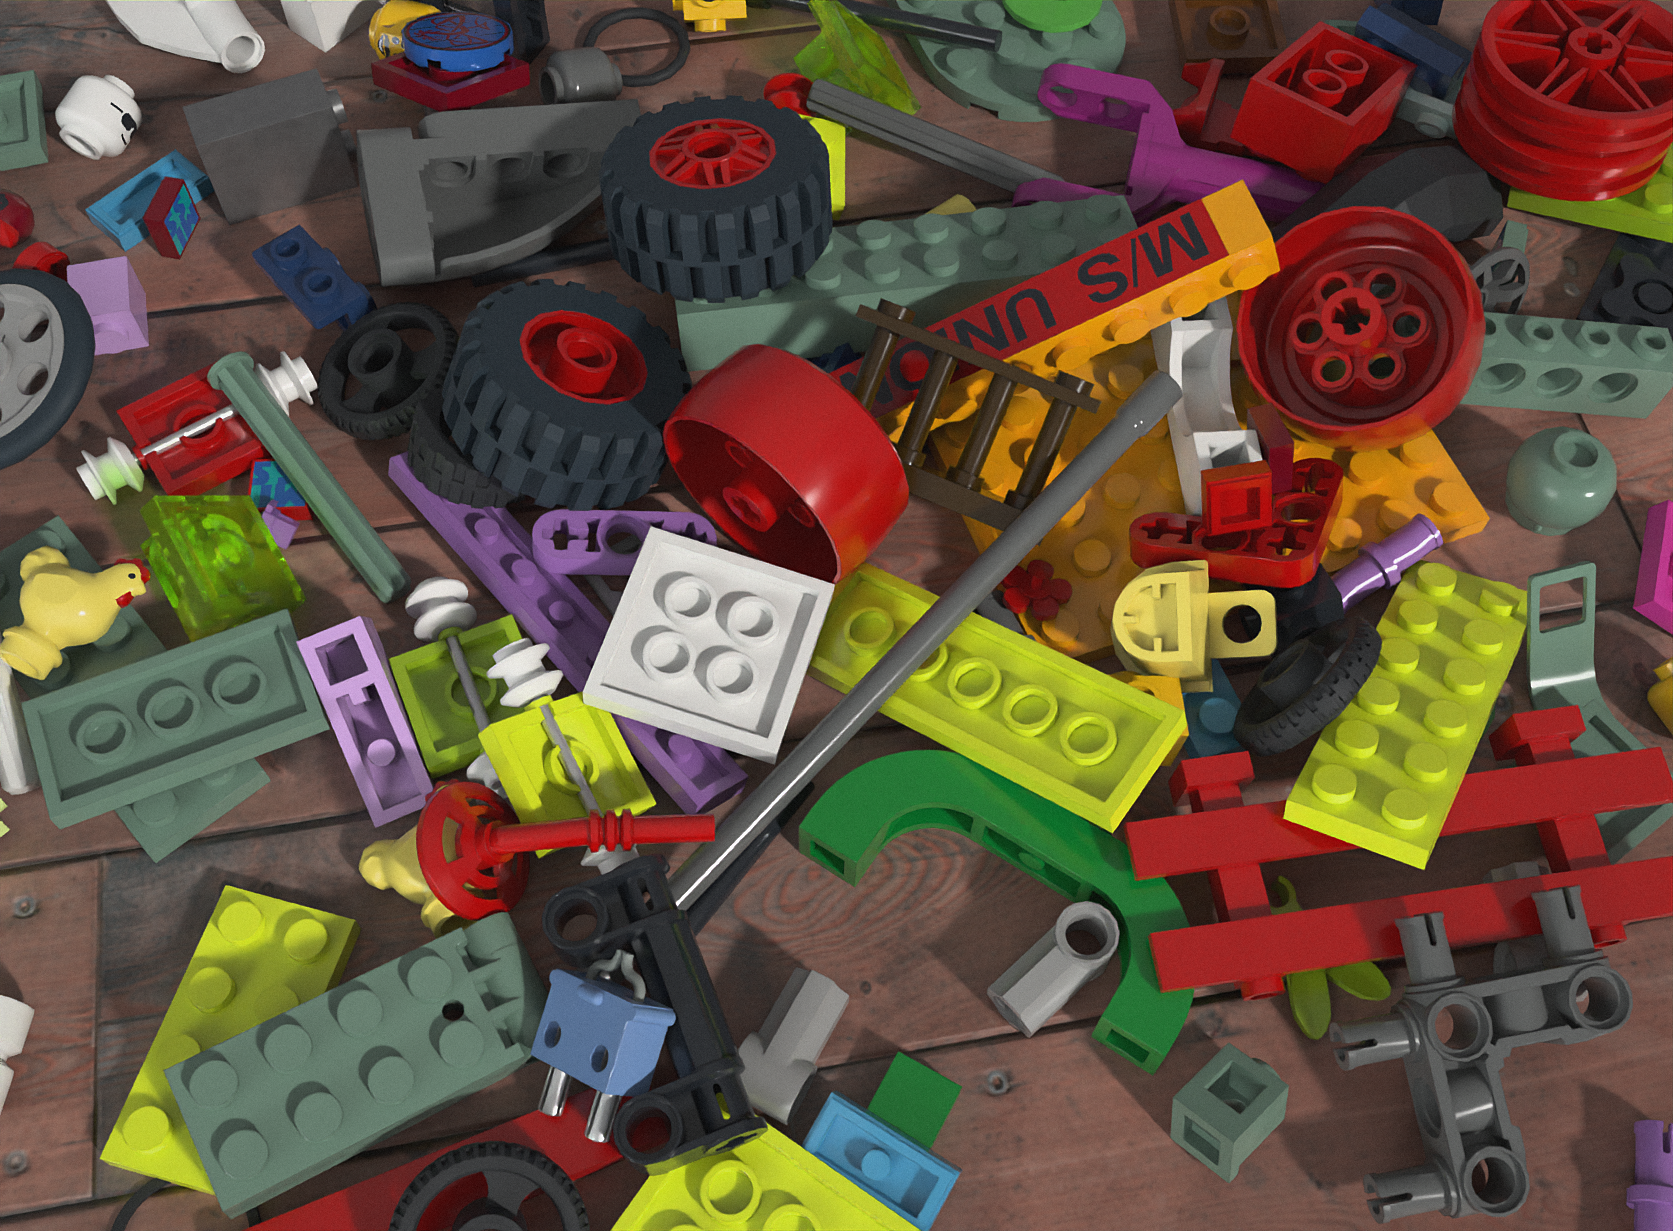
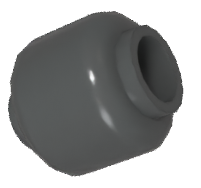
[538,46,622,105]

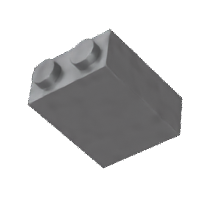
[182,68,358,225]

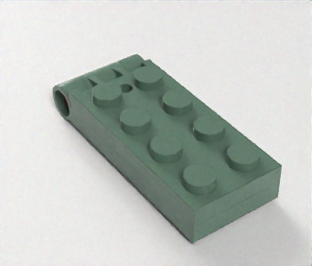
[163,912,549,1219]

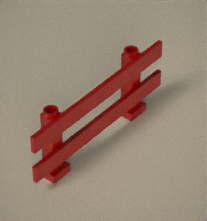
[1123,705,1673,1001]

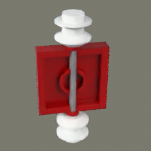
[76,351,318,507]

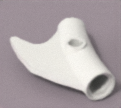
[105,0,265,73]

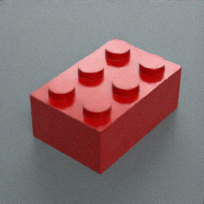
[1229,21,1418,184]

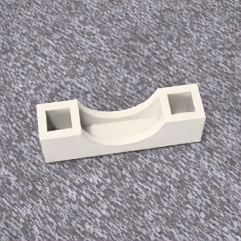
[1150,296,1262,517]

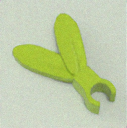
[1270,875,1391,1040]

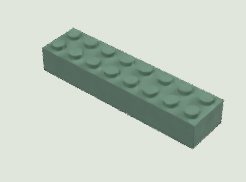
[675,195,1138,372]

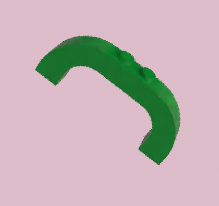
[799,750,1195,1076]

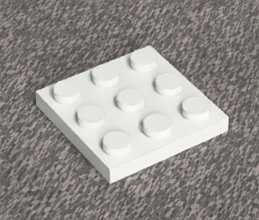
[583,526,835,765]

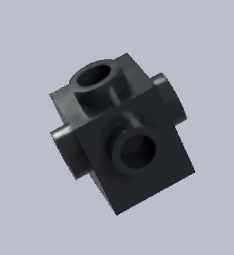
[1238,563,1345,659]

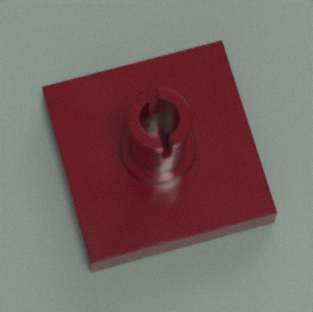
[371,52,530,112]

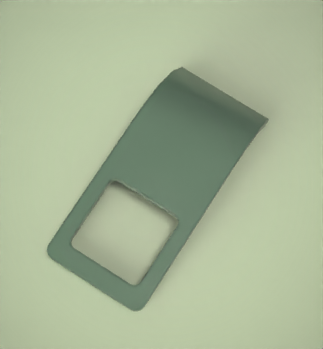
[1526,561,1614,717]

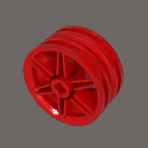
[1452,0,1673,202]

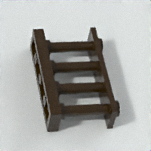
[851,298,1101,546]

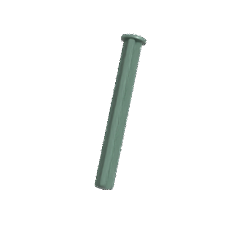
[207,351,411,604]

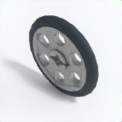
[0,268,96,470]

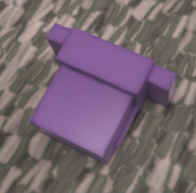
[251,499,300,549]

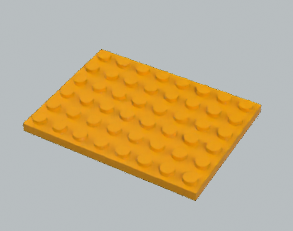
[926,290,1490,664]

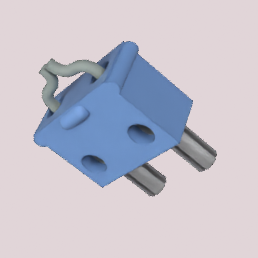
[530,949,676,1143]

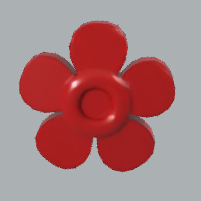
[1001,559,1073,621]

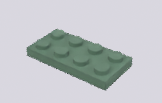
[21,609,330,829]

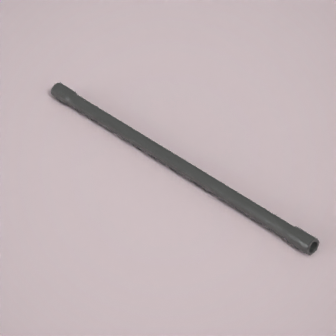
[575,370,1183,984]

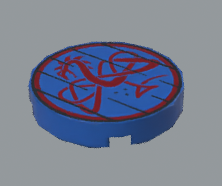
[402,11,514,72]

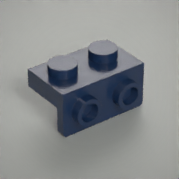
[1354,3,1472,101]
[252,224,377,331]

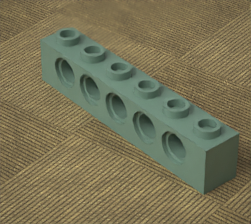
[1306,312,1673,419]

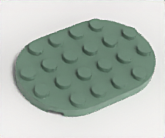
[886,0,1126,122]

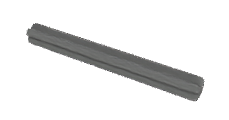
[806,78,1064,193]

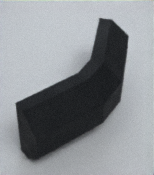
[1271,145,1503,326]

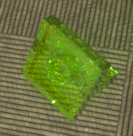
[793,0,922,137]
[139,495,307,642]

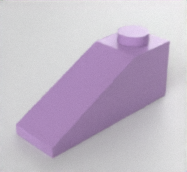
[297,616,435,828]

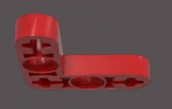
[1129,458,1343,588]

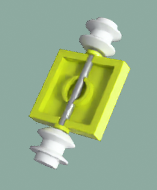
[478,638,656,874]

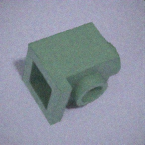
[1170,1042,1289,1183]

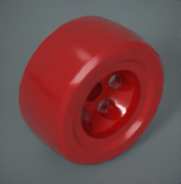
[1236,206,1486,452]
[663,344,909,585]

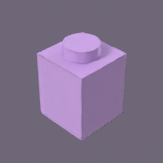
[67,256,149,356]

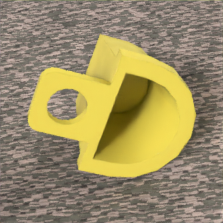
[1110,560,1278,693]

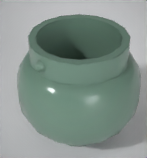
[1505,426,1617,536]

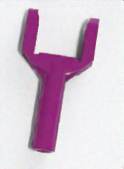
[1011,63,1326,228]

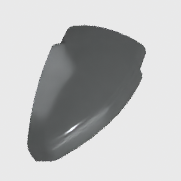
[356,99,641,287]

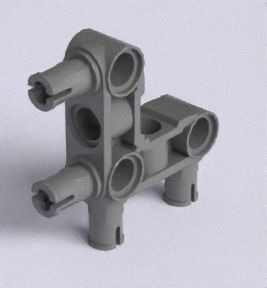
[1329,885,1633,1224]

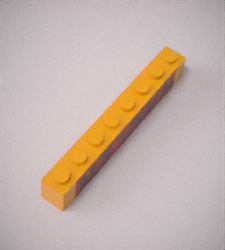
[828,179,1281,442]

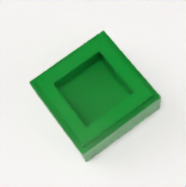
[867,1051,962,1149]

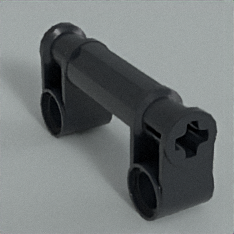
[542,854,768,1176]

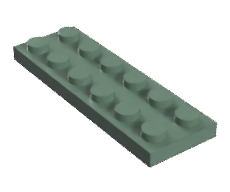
[0,515,271,863]

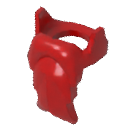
[1172,58,1279,162]

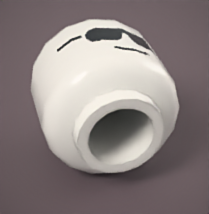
[55,75,142,160]

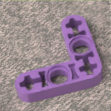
[532,509,717,575]

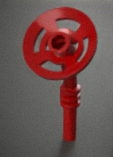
[416,782,715,921]

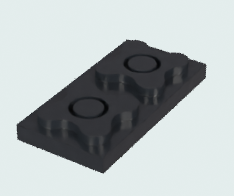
[1575,232,1673,342]

